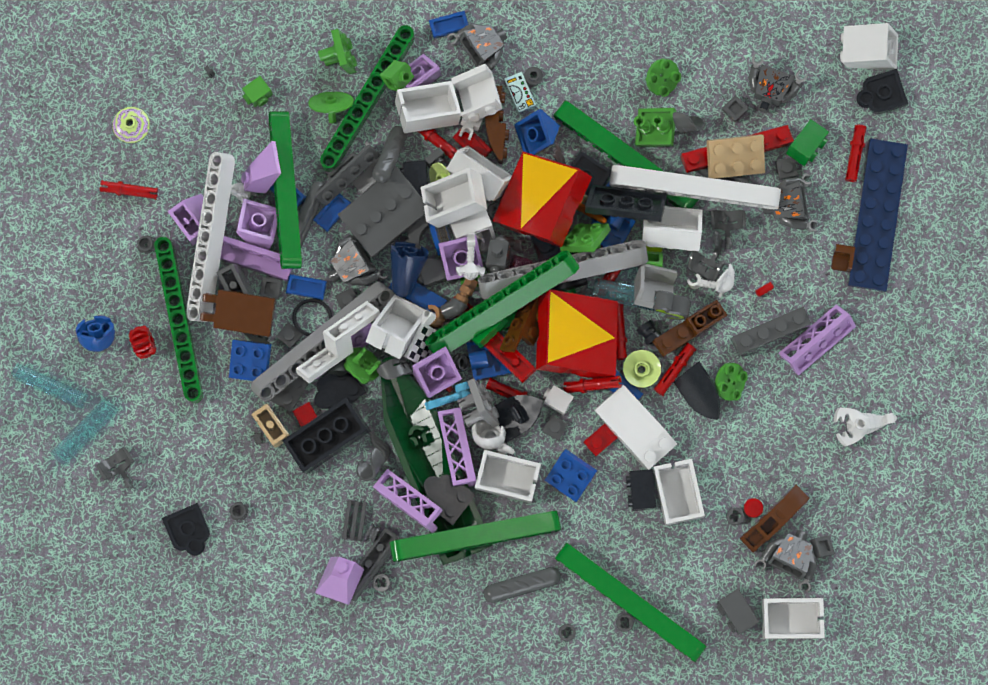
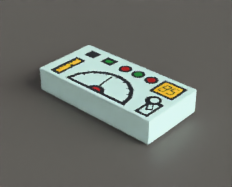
[504,72,536,113]

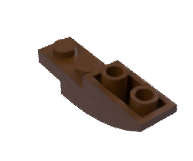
[485,85,510,164]
[652,300,727,357]
[740,484,810,553]

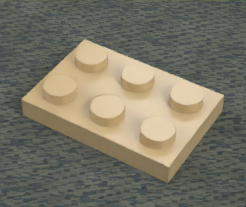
[707,135,765,179]

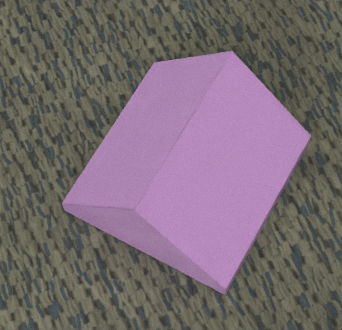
[404,54,441,88]
[438,234,483,281]

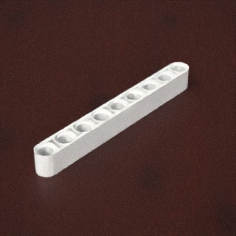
[186,152,235,322]
[609,165,781,209]

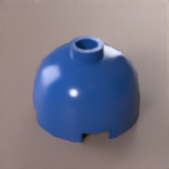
[76,316,115,352]

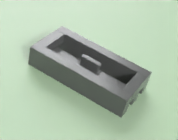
[342,500,367,542]

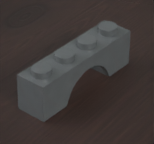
[405,217,447,288]
[731,307,811,357]

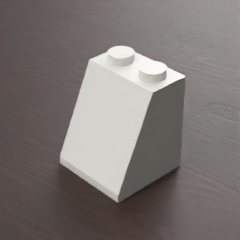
[840,23,898,70]
[450,210,496,254]

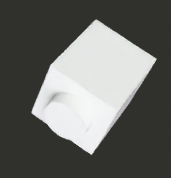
[543,385,574,416]

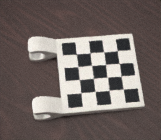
[404,310,448,363]

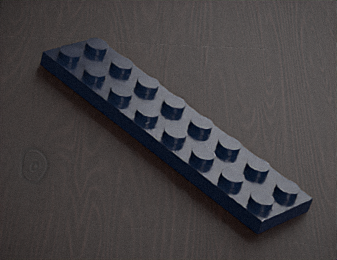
[848,138,908,292]

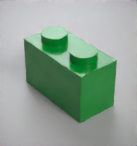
[786,119,829,167]

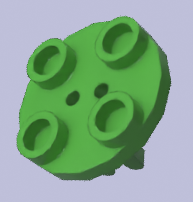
[645,58,681,97]
[344,347,381,384]
[715,362,748,401]

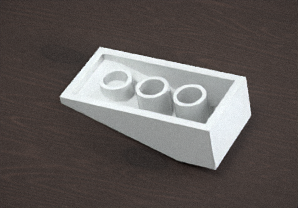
[594,385,677,470]

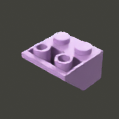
[167,194,203,246]

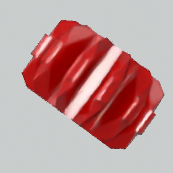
[129,325,156,359]

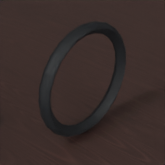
[292,298,333,336]

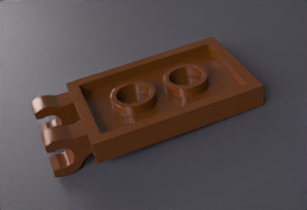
[200,289,276,337]

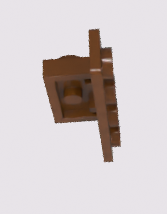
[500,297,539,352]

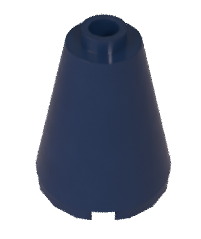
[390,242,429,297]

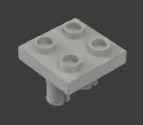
[457,378,500,428]

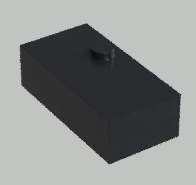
[282,398,371,474]

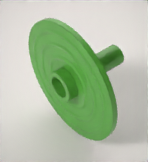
[308,92,354,123]

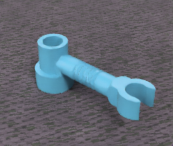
[424,381,470,410]

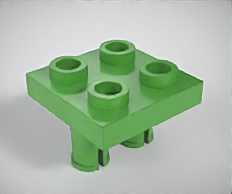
[318,29,357,74]
[634,108,676,147]
[560,223,611,253]

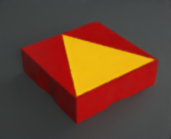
[492,152,592,247]
[536,289,618,379]

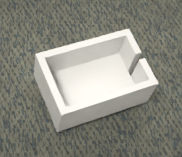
[395,81,461,133]
[446,146,512,201]
[421,167,487,228]
[642,206,703,251]
[366,294,424,359]
[475,450,541,504]
[653,459,705,526]
[762,598,825,639]

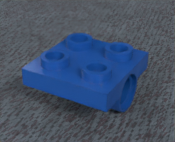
[591,215,636,248]
[466,336,512,381]
[229,339,271,381]
[544,449,597,502]

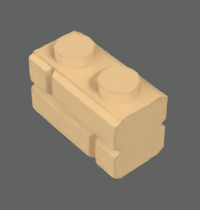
[251,404,290,448]

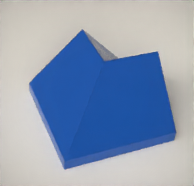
[514,109,560,155]

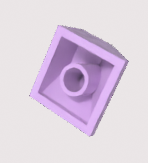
[241,141,281,194]
[236,199,277,250]
[412,347,462,398]
[315,557,364,605]

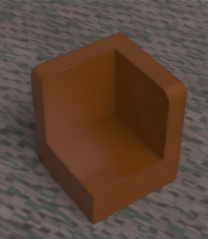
[831,244,855,273]

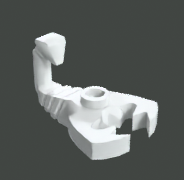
[834,407,897,446]

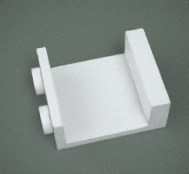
[451,64,502,124]

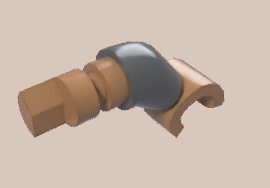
[428,279,478,328]

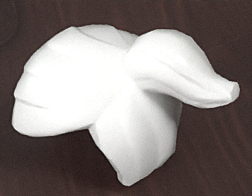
[472,420,515,455]

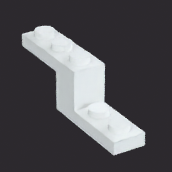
[296,301,380,383]

